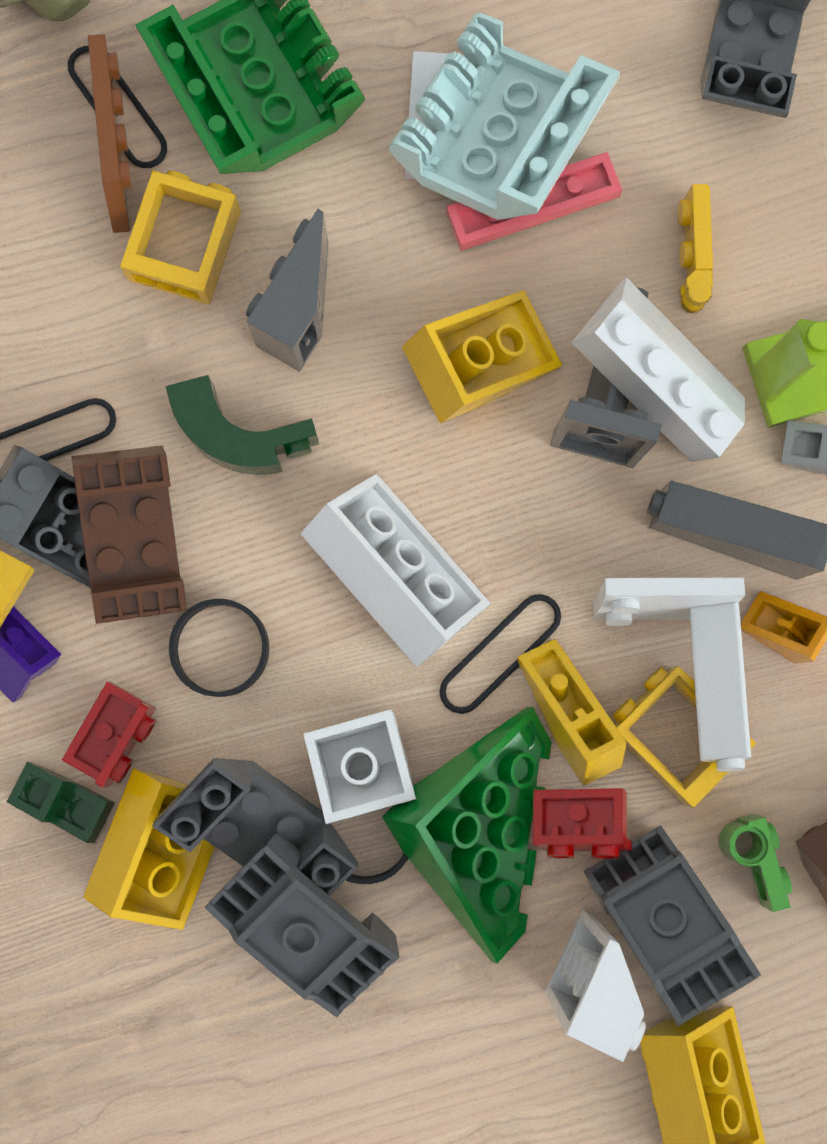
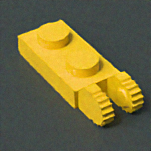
[678,184,713,314]

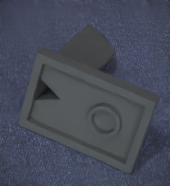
[550,287,662,468]

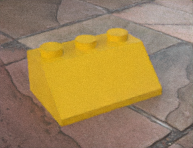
[82,768,215,930]
[640,1006,766,1144]

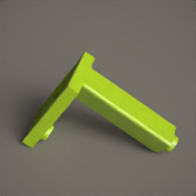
[742,319,827,428]

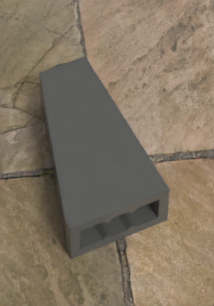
[647,480,827,580]

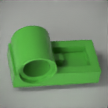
[719,814,792,912]

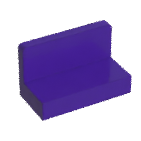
[0,606,62,702]

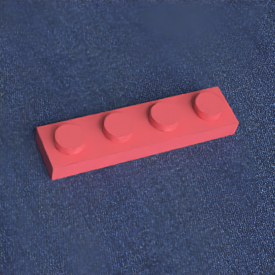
[446,152,622,251]

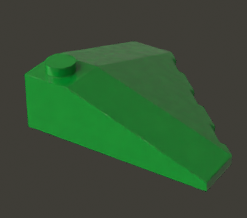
[382,707,552,964]

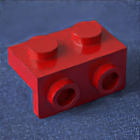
[61,681,156,788]

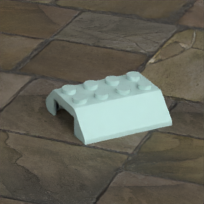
[389,13,620,220]

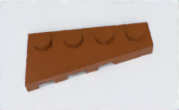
[88,34,132,233]

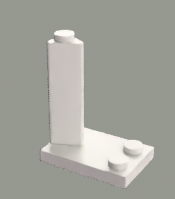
[593,577,751,772]

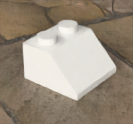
[303,709,416,824]

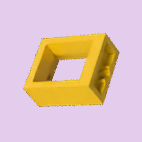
[120,170,241,305]
[612,666,757,808]

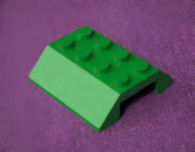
[135,0,365,174]

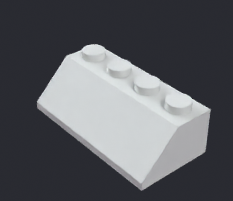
[571,278,745,462]
[300,473,491,667]
[545,909,645,1062]

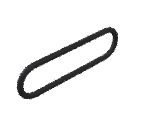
[68,46,167,168]
[0,398,116,461]
[439,594,561,714]

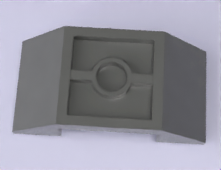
[701,0,811,118]
[152,758,358,896]

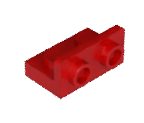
[532,788,632,859]

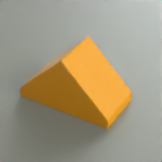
[741,591,827,664]

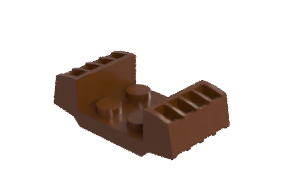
[71,445,187,624]

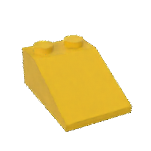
[401,290,563,424]

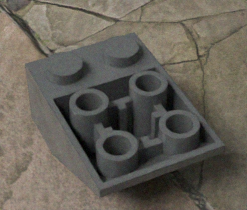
[246,209,328,372]
[0,445,90,588]

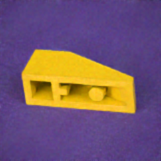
[517,639,627,786]

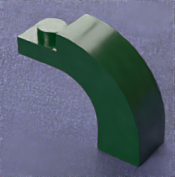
[165,375,319,475]

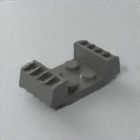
[583,825,761,1027]
[205,833,399,1017]

